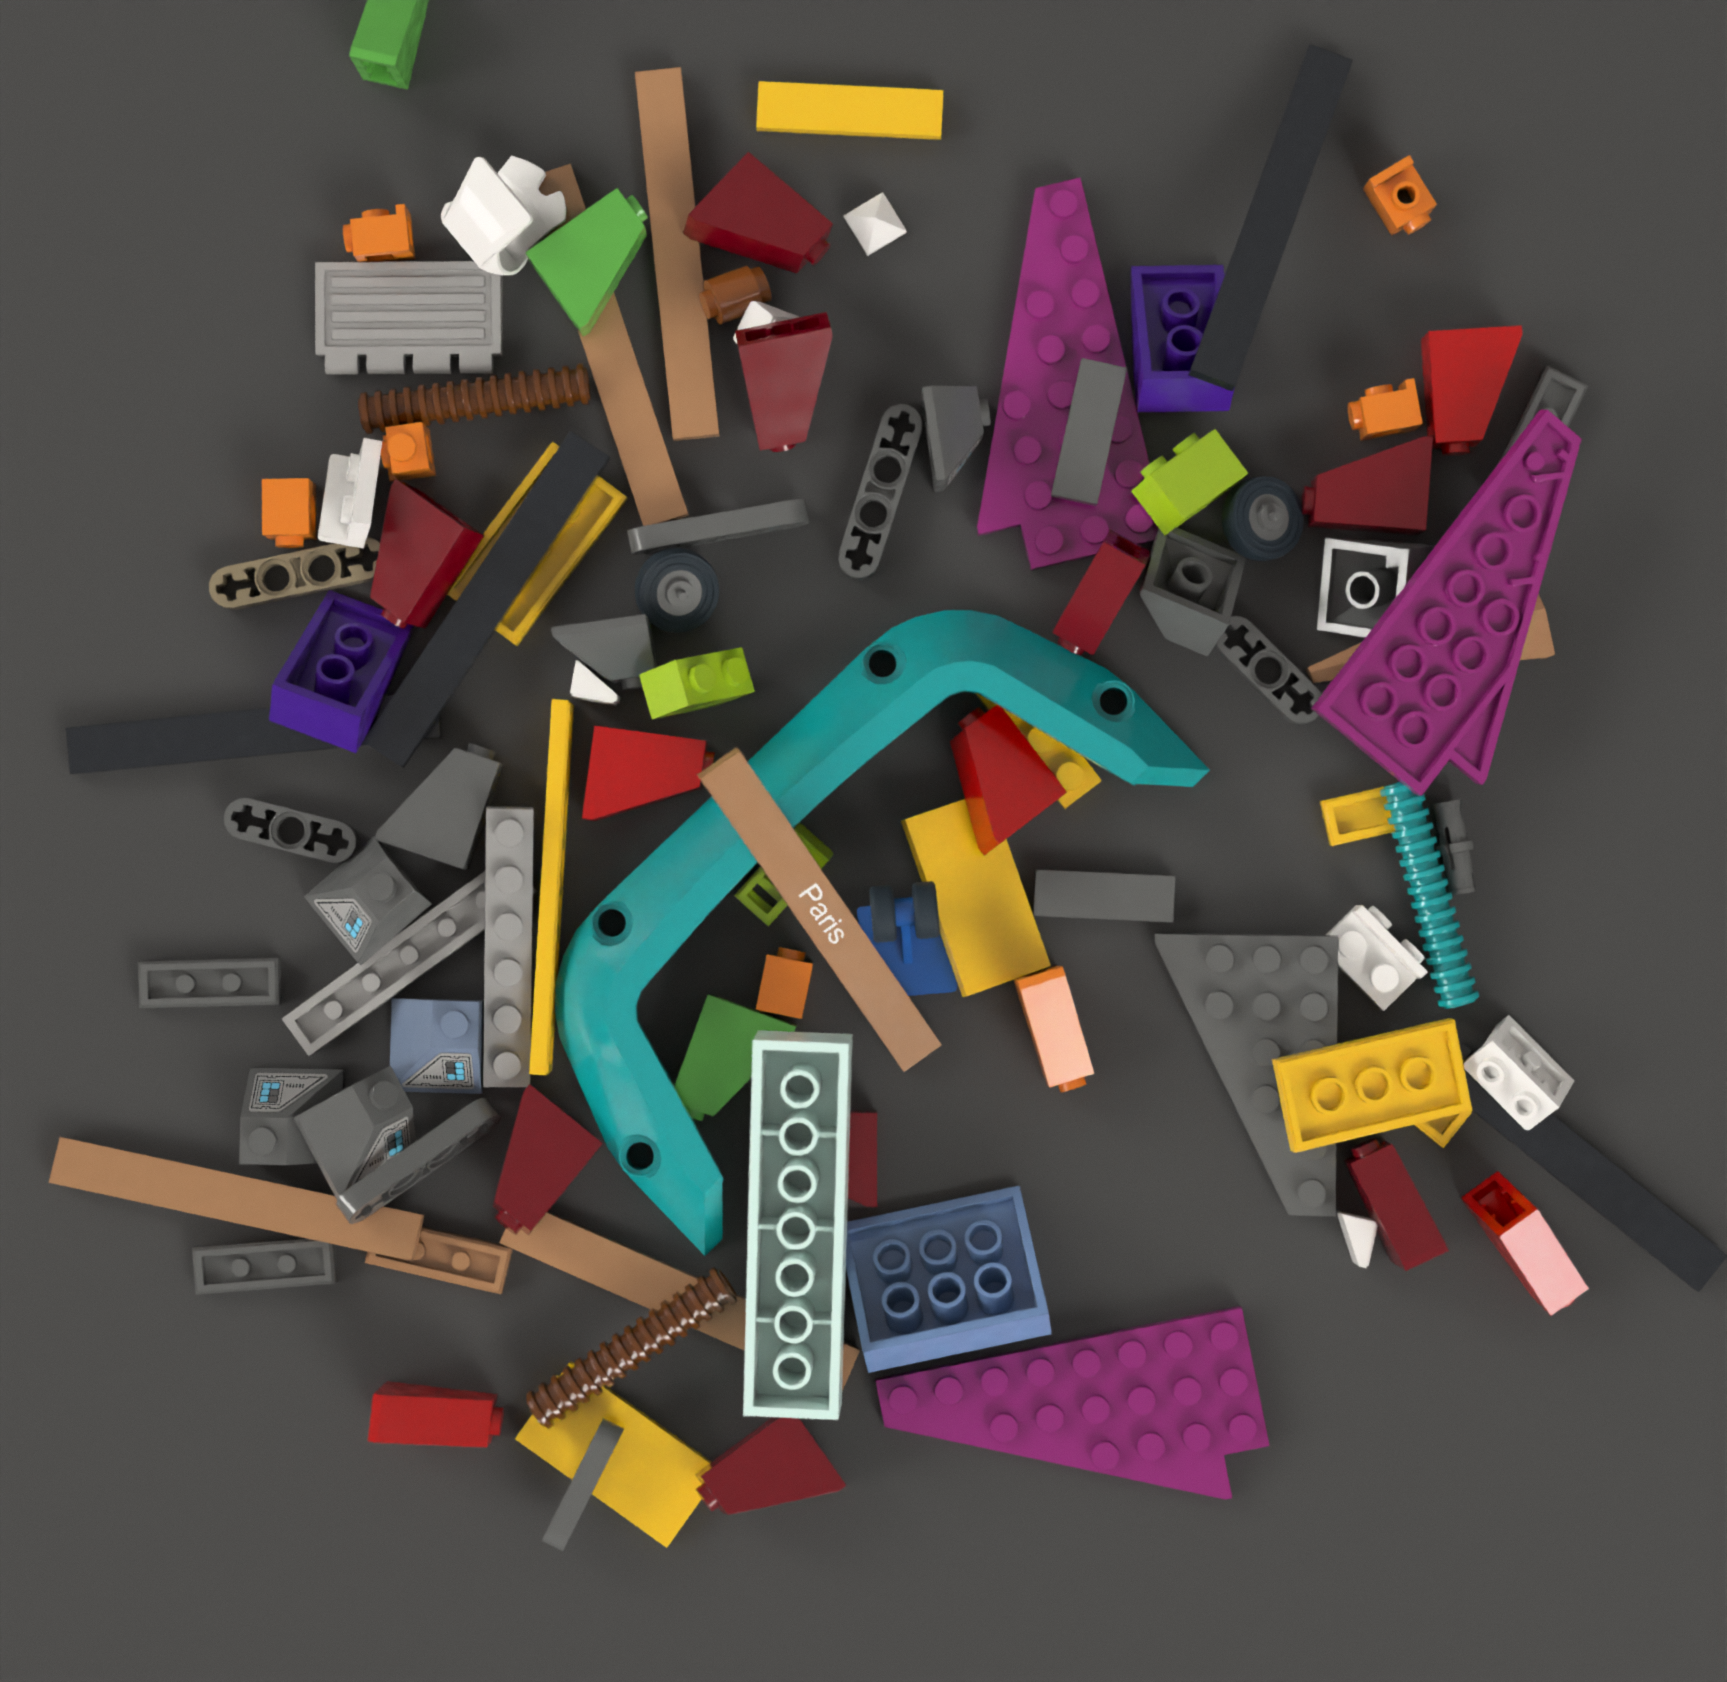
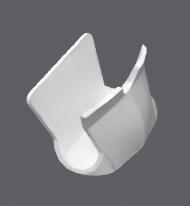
[441,156,567,275]

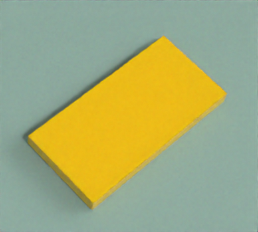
[447,441,628,646]
[901,799,1051,997]
[1272,1018,1473,1153]
[515,1360,712,1548]

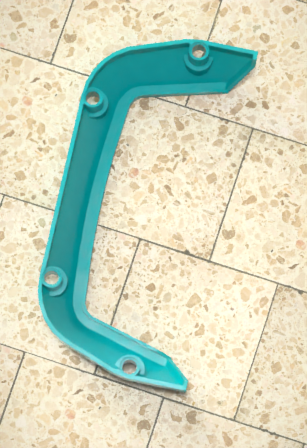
[555,610,1210,1256]

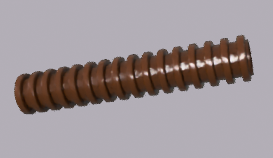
[358,363,591,434]
[526,1267,737,1429]

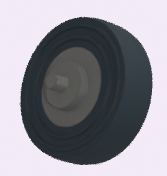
[1222,476,1304,561]
[634,548,719,633]

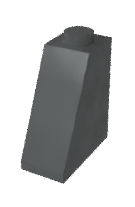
[375,743,504,870]

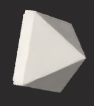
[843,192,907,256]

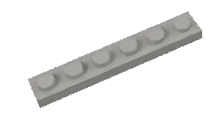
[483,807,534,1087]
[282,871,538,1056]

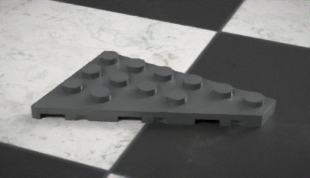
[1155,933,1339,1217]

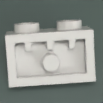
[318,438,382,549]
[1326,905,1427,1011]
[1464,1015,1574,1130]

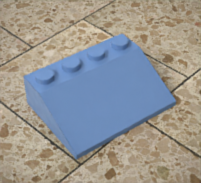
[846,1185,1051,1373]

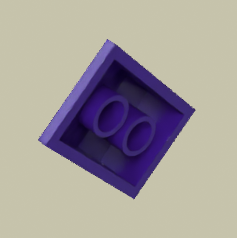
[1130,265,1234,412]
[269,590,415,753]

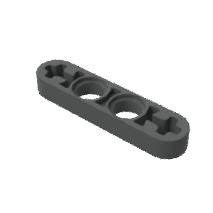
[838,404,922,580]
[627,499,810,555]
[336,1098,501,1224]

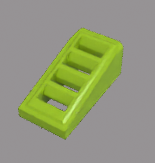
[734,823,833,927]

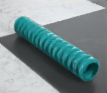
[1380,782,1480,1009]

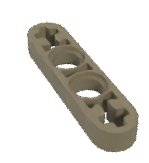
[209,537,380,610]

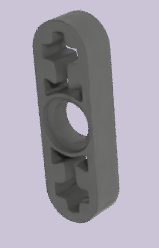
[1214,616,1322,725]
[224,798,359,863]
[542,1418,624,1552]

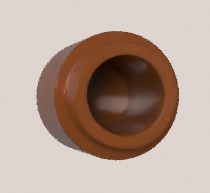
[699,266,772,325]

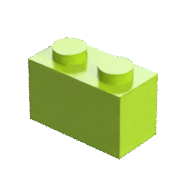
[1131,429,1249,536]
[639,647,755,719]

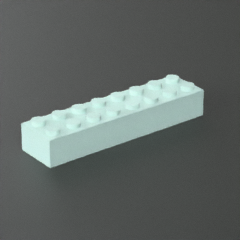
[743,1030,852,1420]

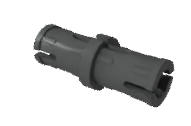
[1432,799,1478,895]

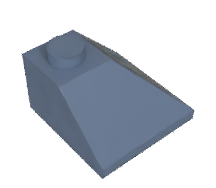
[390,998,484,1094]

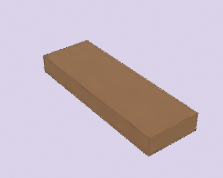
[365,1226,513,1294]

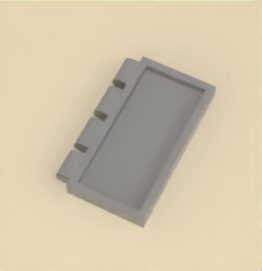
[315,261,503,375]

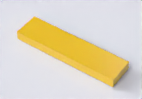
[756,81,943,140]

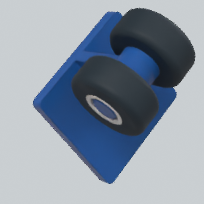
[857,881,957,996]

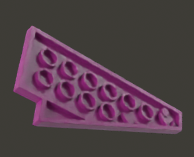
[977,178,1158,571]
[1311,409,1582,796]
[875,1306,1270,1500]

